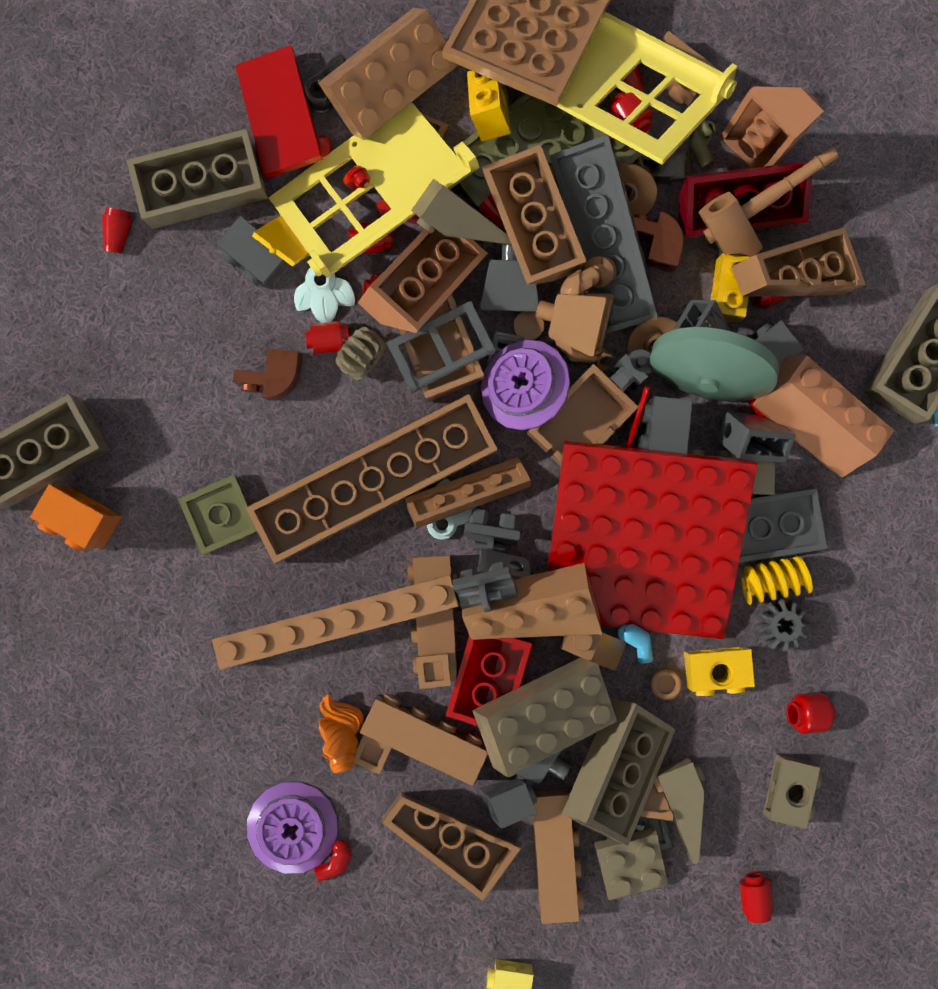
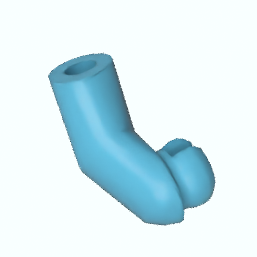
[618,624,653,664]

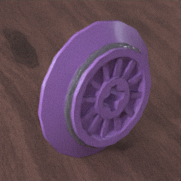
[481,340,570,430]
[247,782,338,874]

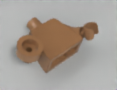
[536,255,617,370]

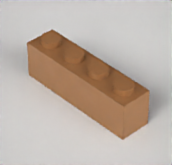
[407,555,457,681]
[360,693,488,786]
[533,789,584,924]

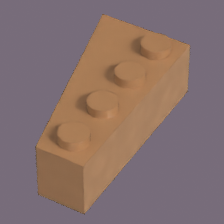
[732,227,866,296]

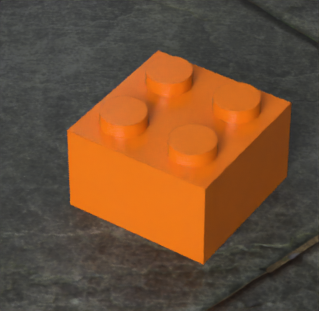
[30,484,122,551]

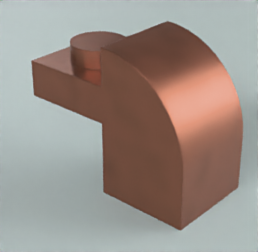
[633,211,684,273]
[233,348,302,401]

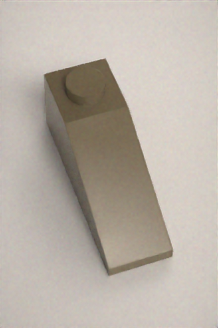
[411,179,510,244]
[657,757,705,864]

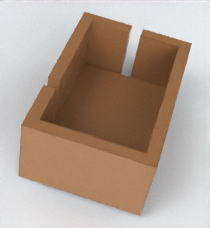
[398,294,484,403]
[527,364,638,467]

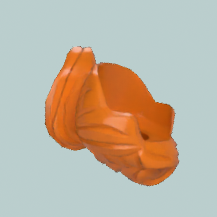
[318,694,364,774]

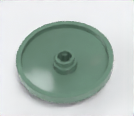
[650,327,780,402]

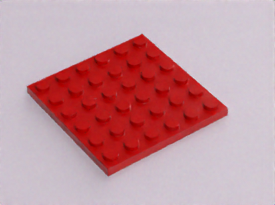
[547,441,757,639]

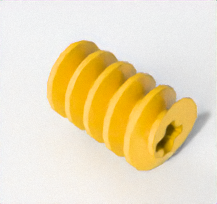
[742,556,813,605]

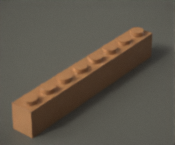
[212,574,460,670]

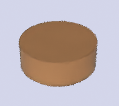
[513,311,544,341]
[650,669,682,700]

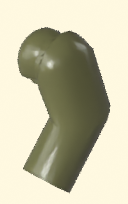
[689,120,716,169]

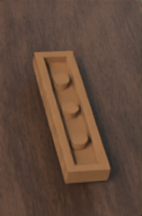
[405,457,531,529]

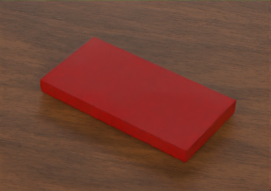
[235,45,324,179]

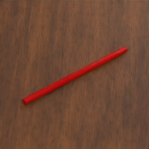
[626,386,651,448]

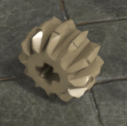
[336,326,386,381]

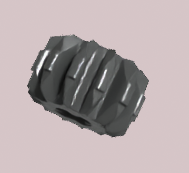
[755,599,810,652]

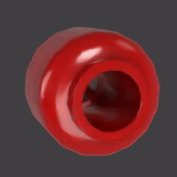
[608,91,654,133]
[786,692,836,734]

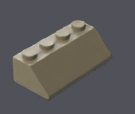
[562,698,676,846]

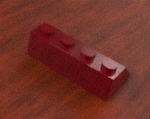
[678,161,813,237]

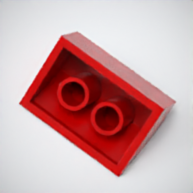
[446,635,535,726]

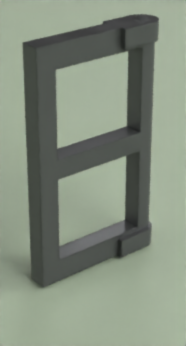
[386,301,496,394]

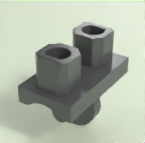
[610,349,652,392]
[463,509,520,553]
[453,562,518,613]

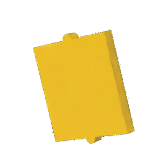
[252,215,309,267]

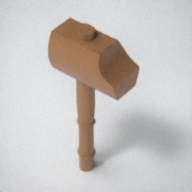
[699,147,839,257]

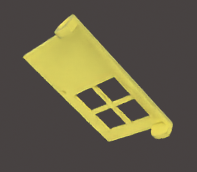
[557,12,738,165]
[268,102,479,278]

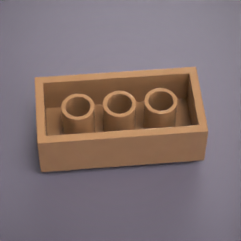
[318,8,458,140]

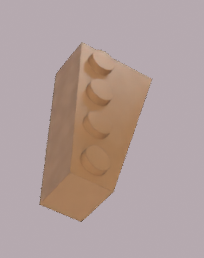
[462,563,602,640]
[382,792,521,901]

